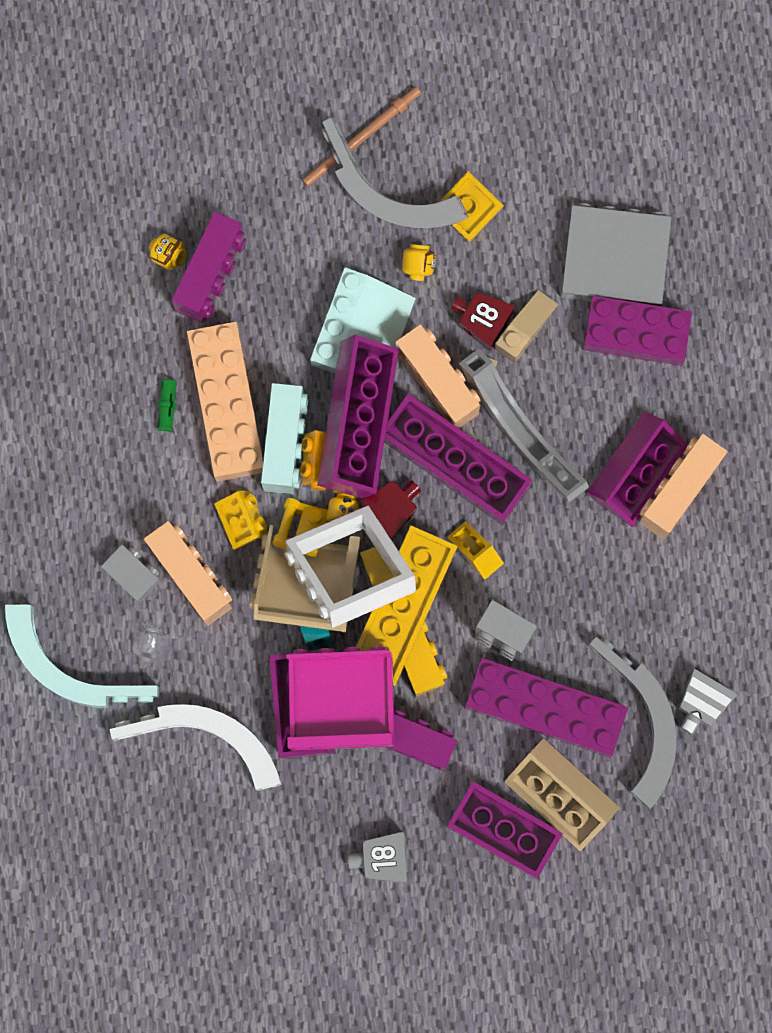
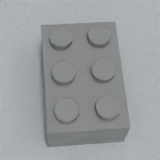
[475,600,537,662]

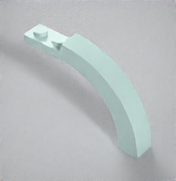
[5,605,159,708]

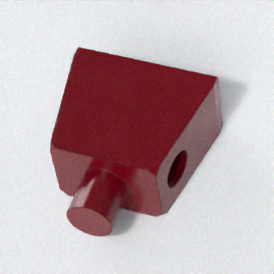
[359,480,421,541]

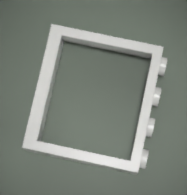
[284,506,416,628]

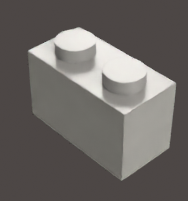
[101,545,160,604]

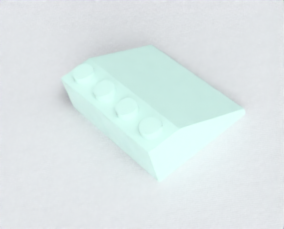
[310,268,416,374]

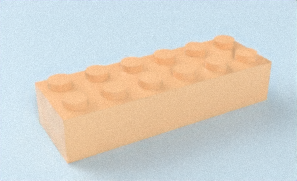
[187,322,264,482]

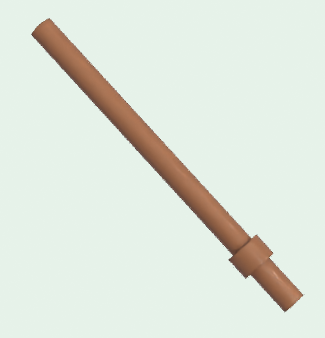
[302,86,421,187]

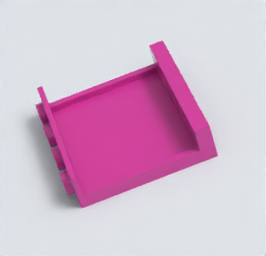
[286,646,395,751]

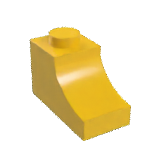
[447,521,504,580]

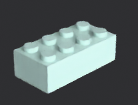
[261,383,308,494]

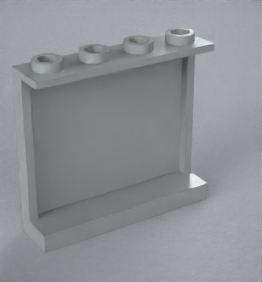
[561,203,671,306]

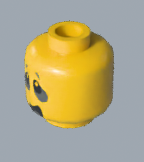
[326,493,361,522]

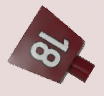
[451,293,515,351]

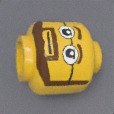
[149,233,187,270]
[401,244,435,281]

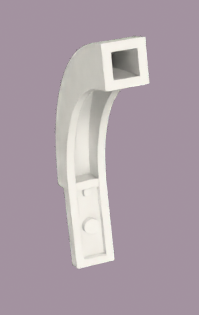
[110,704,282,791]

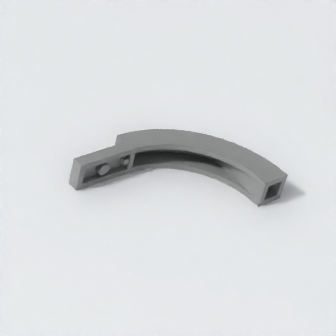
[322,118,470,228]
[459,349,589,502]
[588,637,676,810]

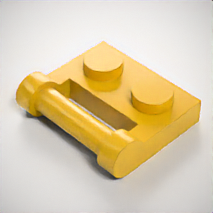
[272,498,328,558]

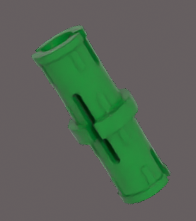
[157,380,177,432]

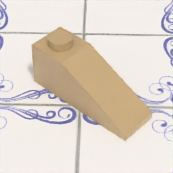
[495,290,559,364]

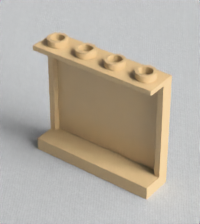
[250,525,360,632]

